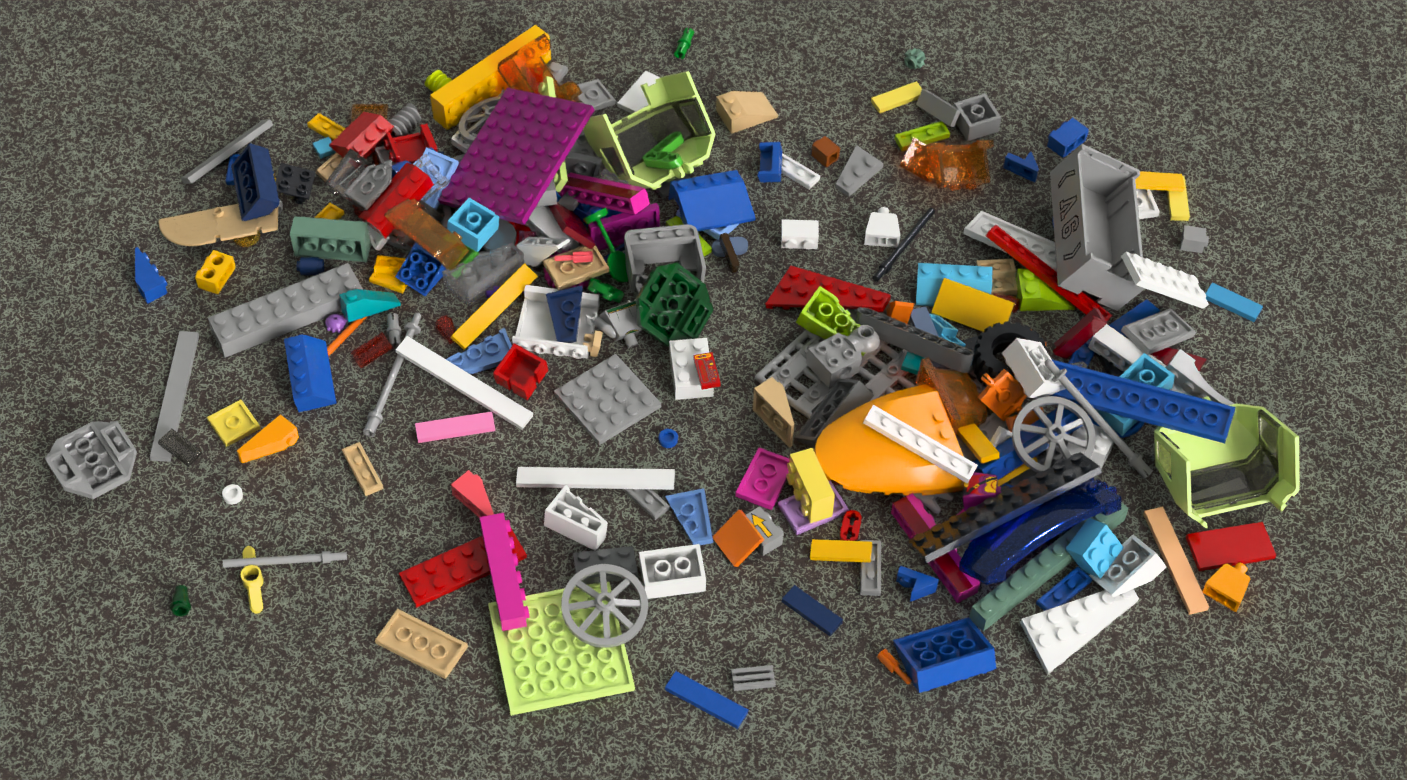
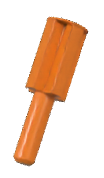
[877,649,911,684]

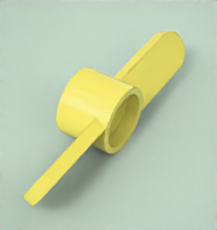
[241,546,263,614]

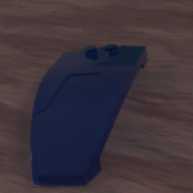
[959,477,1121,585]

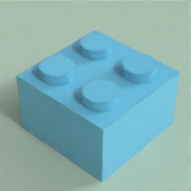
[447,198,499,252]
[1065,518,1124,579]

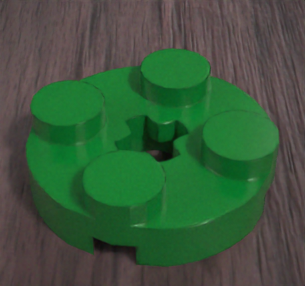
[587,278,625,303]

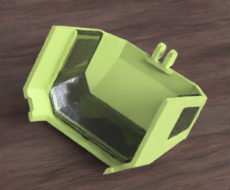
[583,71,715,190]
[1154,396,1299,528]

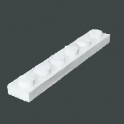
[863,405,978,483]

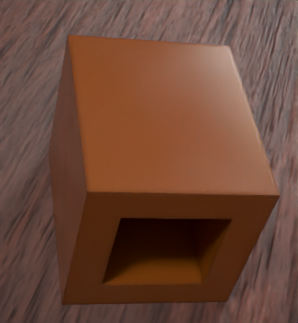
[812,136,840,168]

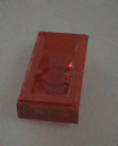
[351,332,393,368]

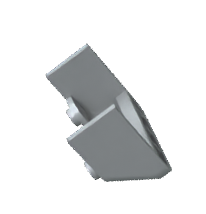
[624,225,706,292]

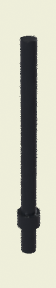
[873,208,935,282]

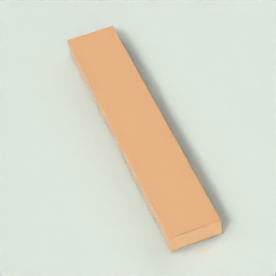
[1143,507,1209,615]

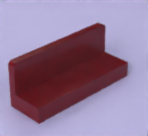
[1053,308,1107,359]

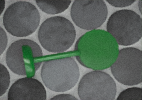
[583,208,628,283]

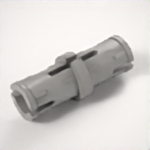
[386,313,401,350]

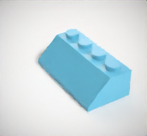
[916,263,992,306]

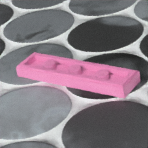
[415,412,495,443]

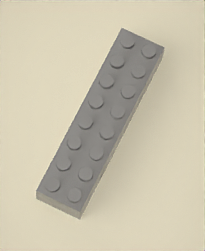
[208,263,363,358]

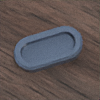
[712,237,748,257]

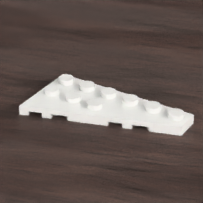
[1020,589,1139,675]

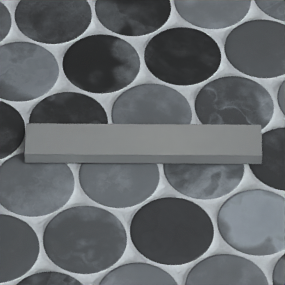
[181,119,273,184]

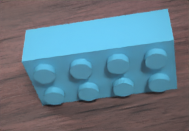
[1095,353,1175,436]

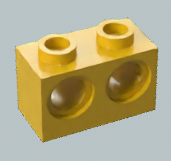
[195,250,236,294]

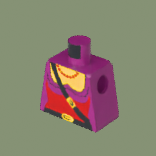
[963,472,1009,512]

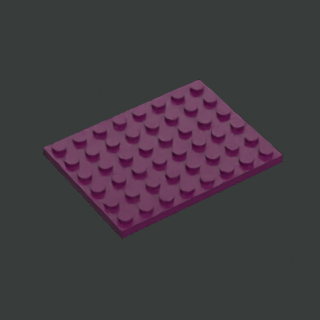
[438,88,595,225]

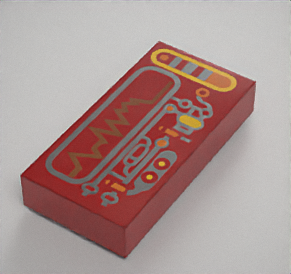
[693,352,721,390]

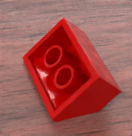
[329,112,394,169]

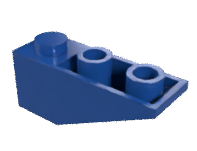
[135,247,168,304]

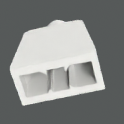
[864,207,900,248]

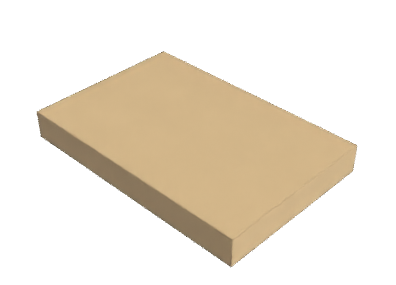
[543,245,609,291]

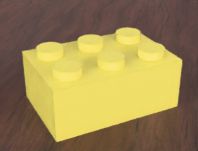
[786,448,835,523]

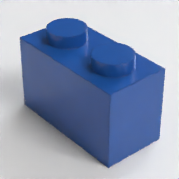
[1047,118,1089,158]

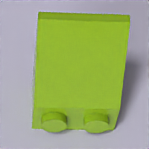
[1016,269,1075,311]

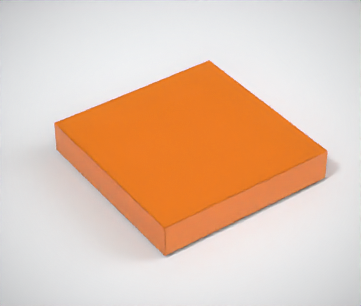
[712,510,765,567]

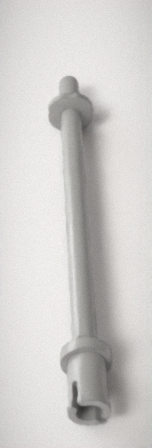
[363,313,421,437]
[1045,359,1153,479]

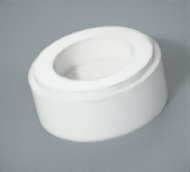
[222,484,243,504]

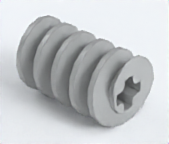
[388,103,422,138]

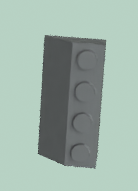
[795,379,874,450]

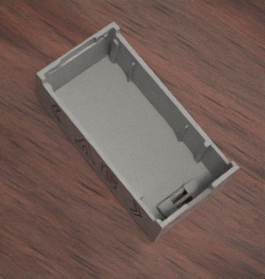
[1050,144,1145,311]

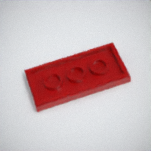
[1186,522,1276,571]

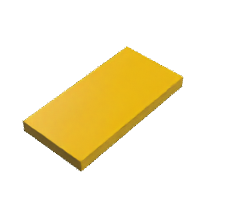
[931,278,1015,332]

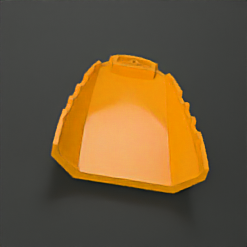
[814,384,965,496]

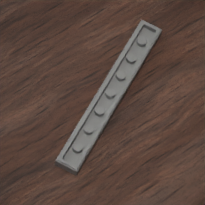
[150,331,199,462]

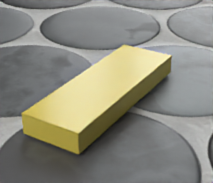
[871,81,922,114]
[1167,176,1190,221]

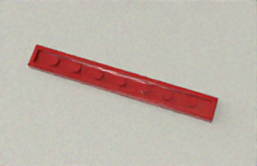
[985,225,1112,322]

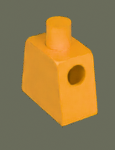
[1202,563,1251,612]

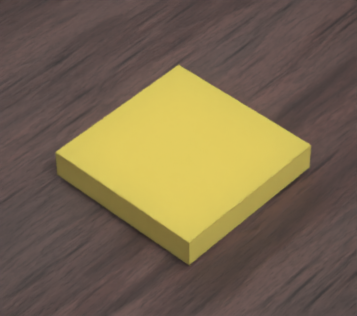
[207,400,261,447]

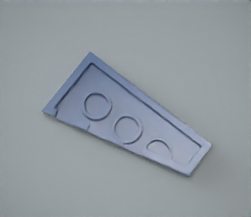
[446,328,512,375]

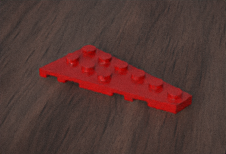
[765,265,891,312]

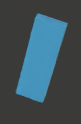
[1205,282,1263,322]

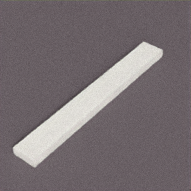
[396,336,533,430]
[516,467,675,490]

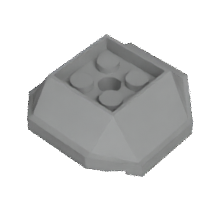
[45,421,137,499]

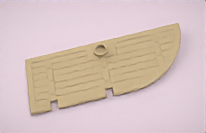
[159,204,278,246]

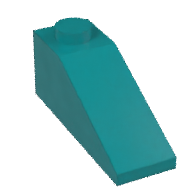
[339,289,401,322]

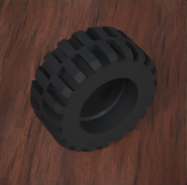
[972,321,1048,387]

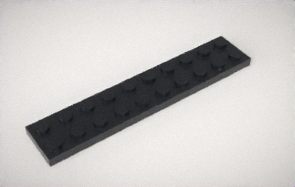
[908,452,1102,563]

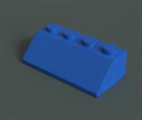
[284,334,337,412]

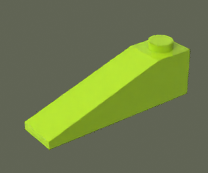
[796,286,865,356]

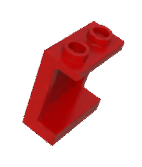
[384,124,438,165]

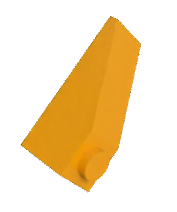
[237,414,299,463]

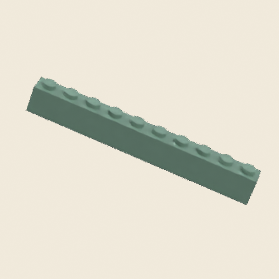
[969,496,1129,632]

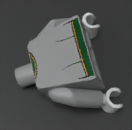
[586,299,643,348]

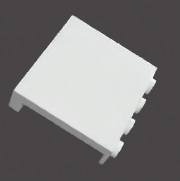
[512,285,600,359]

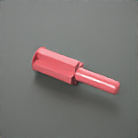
[554,251,593,263]

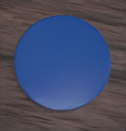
[659,429,678,448]

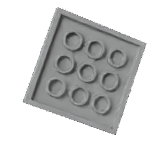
[554,354,661,445]

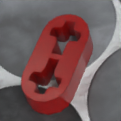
[840,510,862,541]

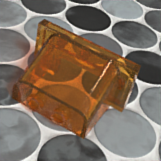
[914,140,994,191]
[916,357,987,436]

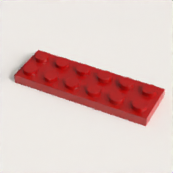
[399,528,527,608]

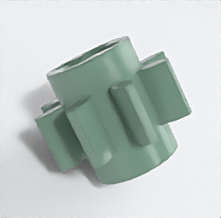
[904,48,926,69]

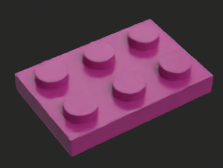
[735,448,790,510]

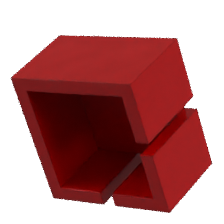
[493,343,548,400]

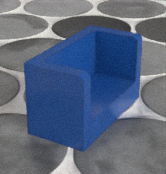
[758,142,782,182]

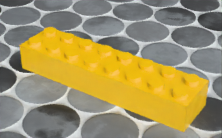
[430,25,551,130]

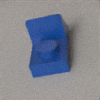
[1003,151,1039,182]
[896,566,939,602]

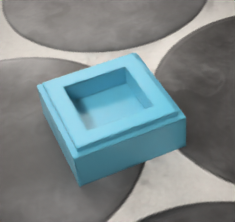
[313,137,336,159]

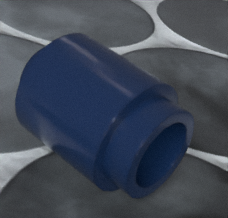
[297,257,324,276]

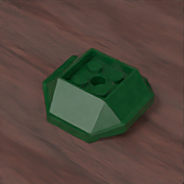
[636,263,714,347]

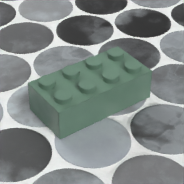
[290,216,371,262]

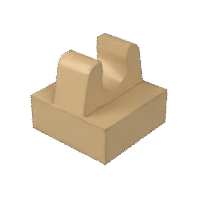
[583,330,603,357]

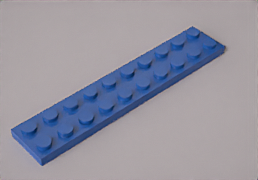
[1050,360,1236,444]

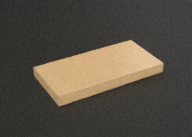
[375,609,468,679]

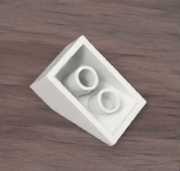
[1089,535,1166,597]

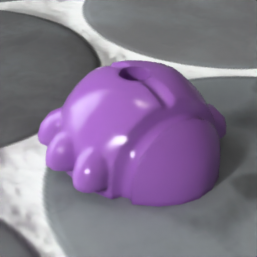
[325,313,347,333]

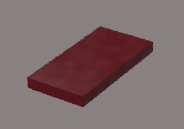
[548,203,595,249]

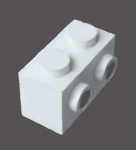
[781,219,819,249]

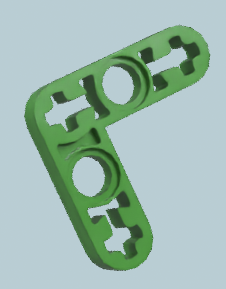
[642,131,684,170]

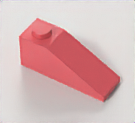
[451,470,494,518]

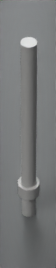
[223,551,347,568]

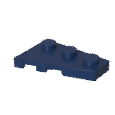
[546,286,583,343]

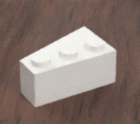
[544,485,608,550]

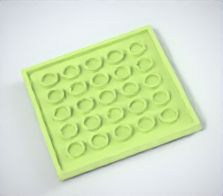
[488,582,635,715]

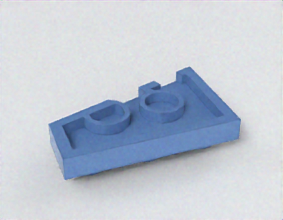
[665,488,713,545]

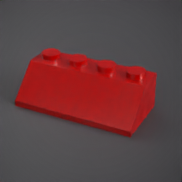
[358,163,434,239]

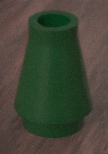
[170,585,191,616]

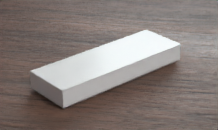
[781,153,820,190]

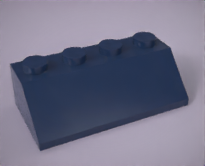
[231,143,280,221]

